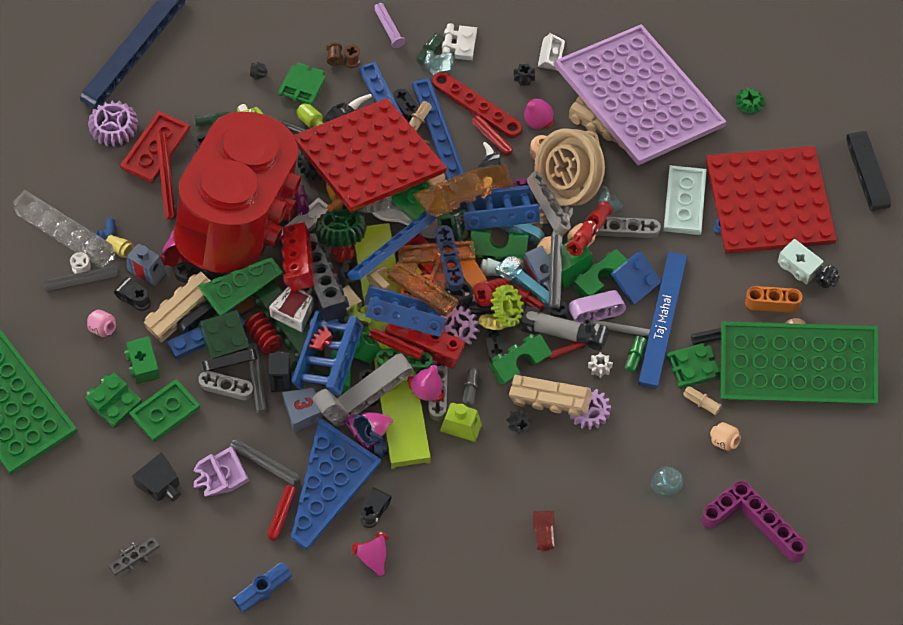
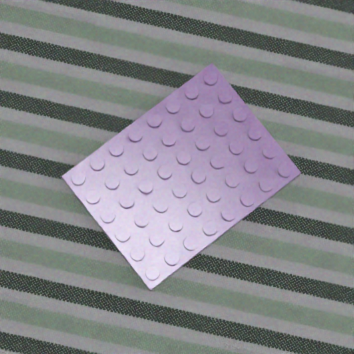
[554,24,726,165]

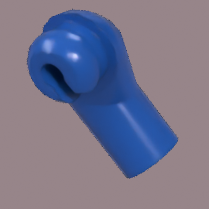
[95,218,115,242]

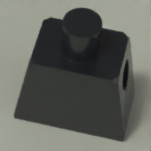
[132,452,181,502]

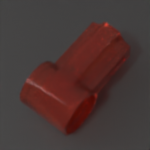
[533,510,554,551]

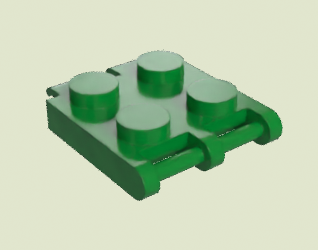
[278,62,326,106]
[666,343,720,389]

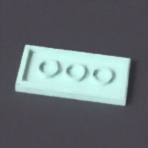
[664,165,707,235]

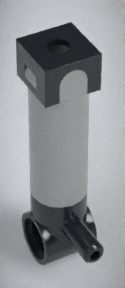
[521,306,610,351]

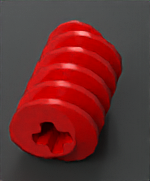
[473,278,511,307]
[245,312,282,355]

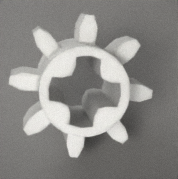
[588,352,613,378]

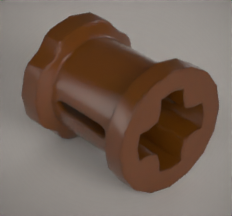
[326,42,343,66]
[344,45,360,68]

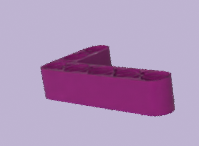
[701,481,807,562]

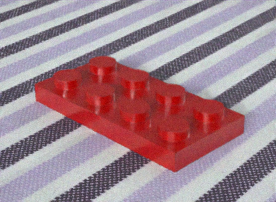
[120,111,190,184]

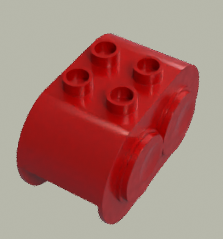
[173,112,302,273]

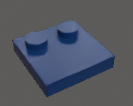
[611,251,661,304]

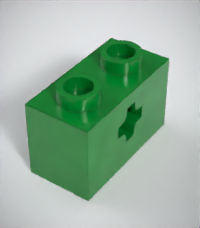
[124,336,160,384]

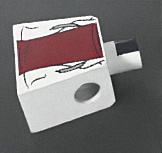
[269,287,314,332]

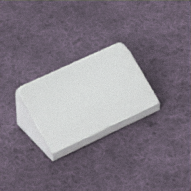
[538,33,565,71]

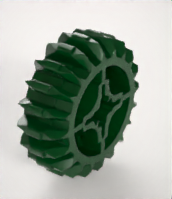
[315,208,367,248]

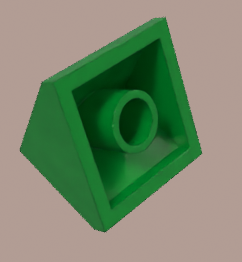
[548,239,593,289]

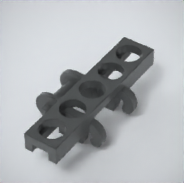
[109,537,160,576]

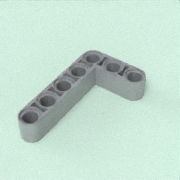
[313,354,413,427]

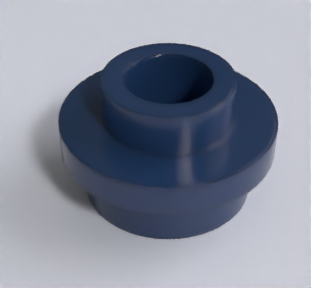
[374,439,388,457]

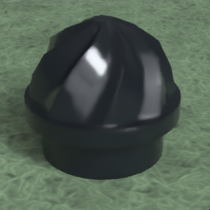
[250,61,268,80]

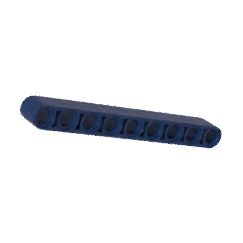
[80,0,186,109]

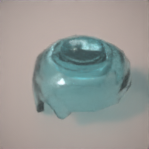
[596,186,624,212]
[651,466,683,497]

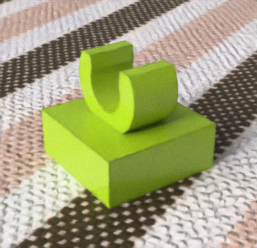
[344,304,371,325]

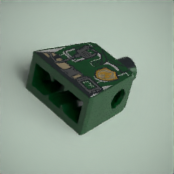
[436,209,471,250]

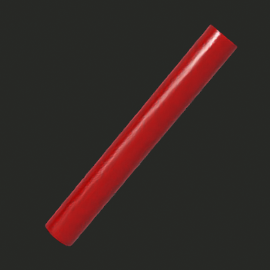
[548,342,587,360]

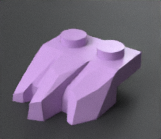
[193,446,250,497]

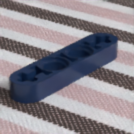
[435,225,464,291]

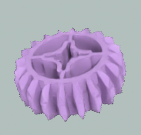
[88,100,138,147]

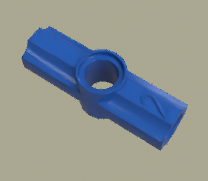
[232,562,292,613]

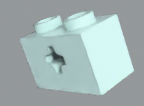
[778,239,824,285]

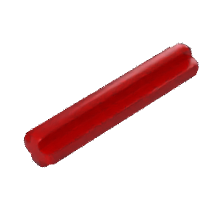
[472,115,513,156]
[369,328,424,359]
[267,485,296,541]

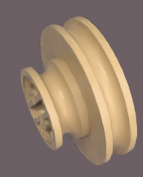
[534,129,605,206]

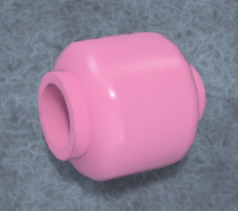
[87,309,116,337]

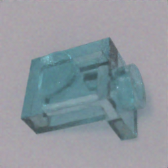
[425,50,455,75]
[495,255,527,281]

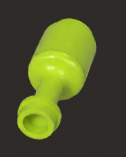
[297,104,323,128]

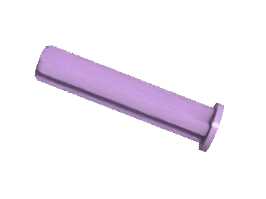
[374,3,405,48]

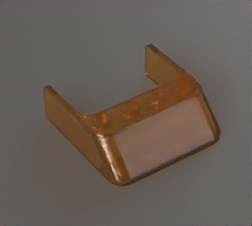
[414,164,514,217]

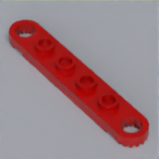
[433,72,522,138]

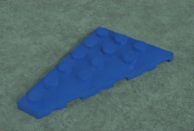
[291,418,381,551]

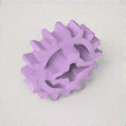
[441,306,480,348]
[570,388,611,430]

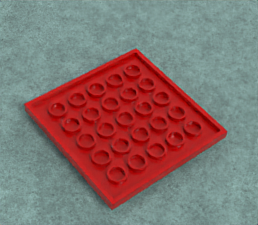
[293,98,447,212]
[706,146,837,254]

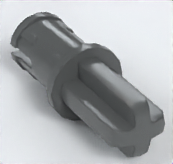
[462,368,480,406]

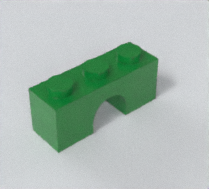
[470,229,529,261]
[574,249,628,298]
[488,334,552,385]

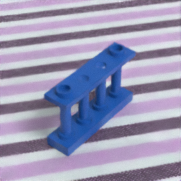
[459,185,540,231]
[364,285,446,337]
[292,311,364,396]

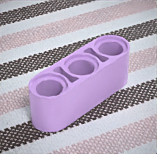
[568,291,626,323]

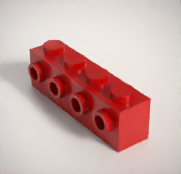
[281,222,314,292]
[384,323,465,369]

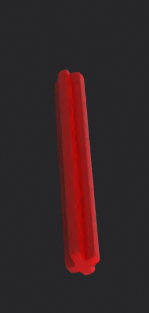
[156,133,176,220]

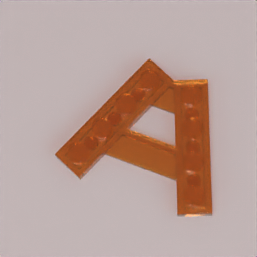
[387,241,475,316]

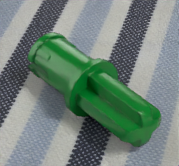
[625,336,646,373]

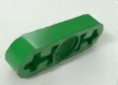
[376,349,432,372]

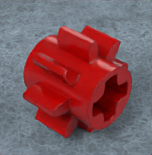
[331,245,356,262]

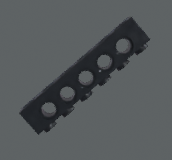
[310,233,349,322]

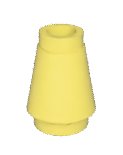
[106,235,134,258]

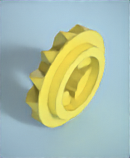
[478,314,507,330]

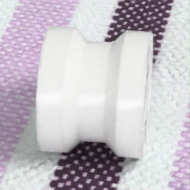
[70,252,91,274]

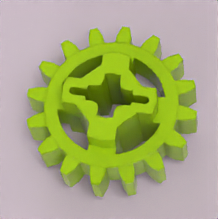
[491,285,524,327]

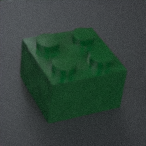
[198,310,249,359]

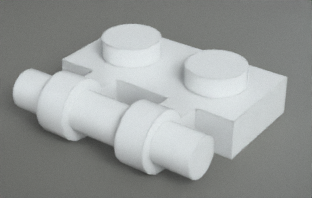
[441,23,477,60]

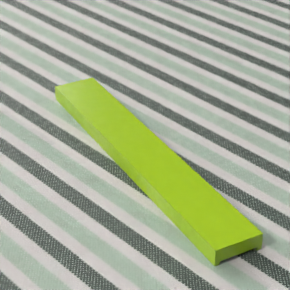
[354,223,431,469]

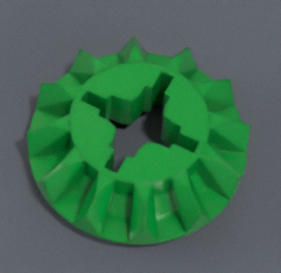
[736,87,765,113]

